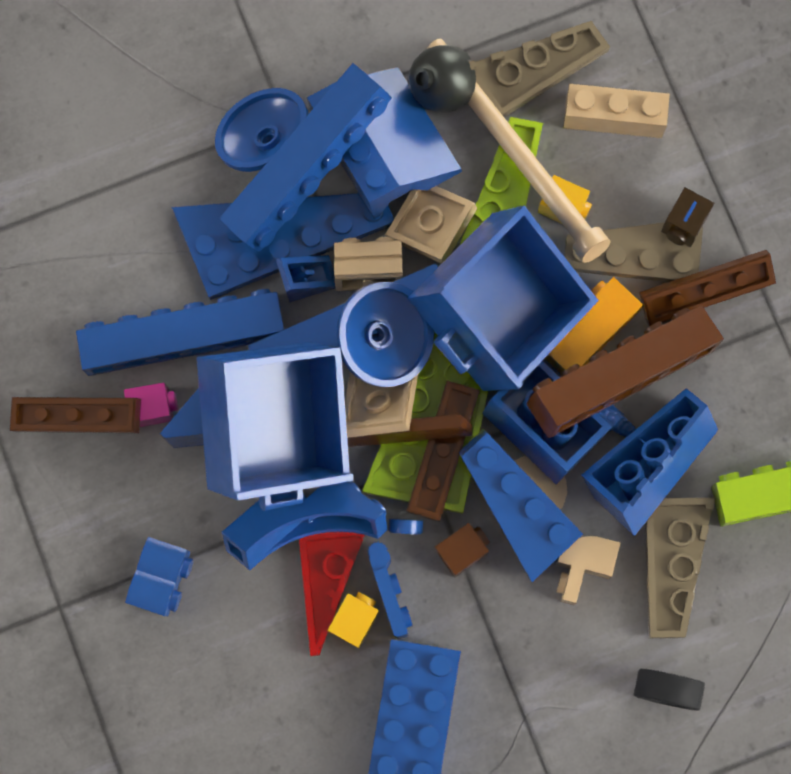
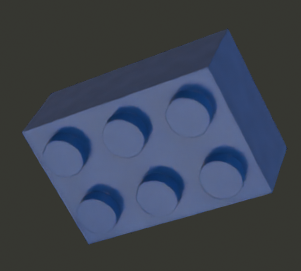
[482,361,612,485]

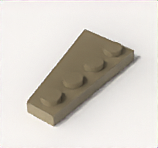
[469,21,610,117]
[564,222,703,282]
[645,498,715,638]

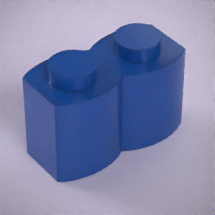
[125,537,193,617]

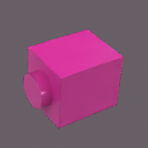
[124,382,178,427]

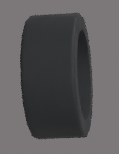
[634,668,705,711]

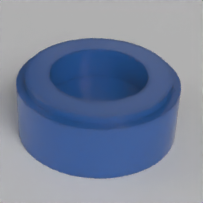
[388,519,423,535]

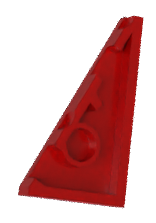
[299,532,365,657]

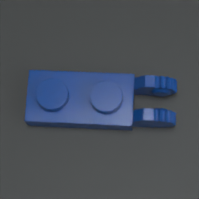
[367,541,413,640]

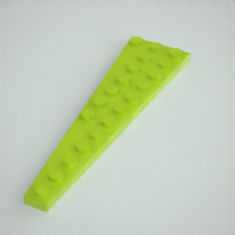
[362,117,543,514]

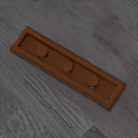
[639,250,776,326]
[407,380,480,522]
[10,397,141,433]
[347,414,472,447]

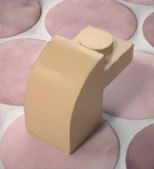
[555,536,620,605]

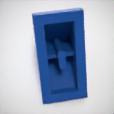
[276,255,336,303]

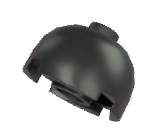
[408,45,476,113]

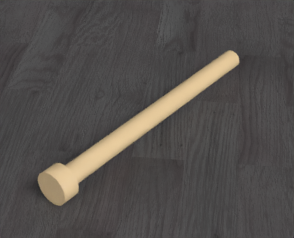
[427,39,611,263]

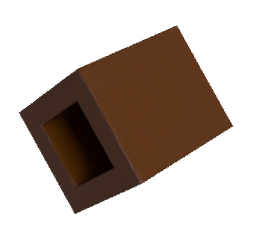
[435,523,490,578]

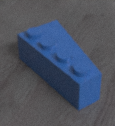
[581,388,718,536]
[458,429,583,582]

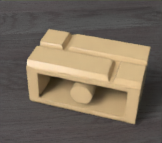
[334,237,403,291]

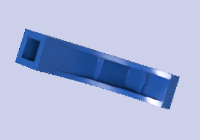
[221,481,387,570]

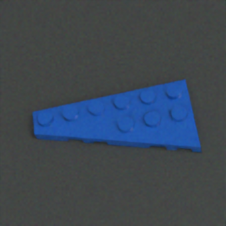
[172,193,394,300]

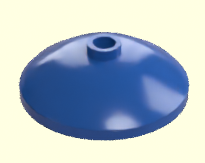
[215,88,309,172]
[336,282,434,387]

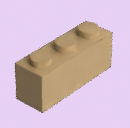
[563,84,670,138]

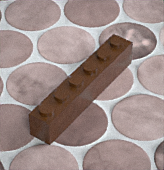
[526,305,724,439]

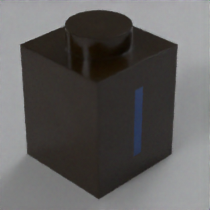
[661,187,715,247]

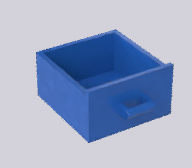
[407,206,599,391]
[197,342,353,511]

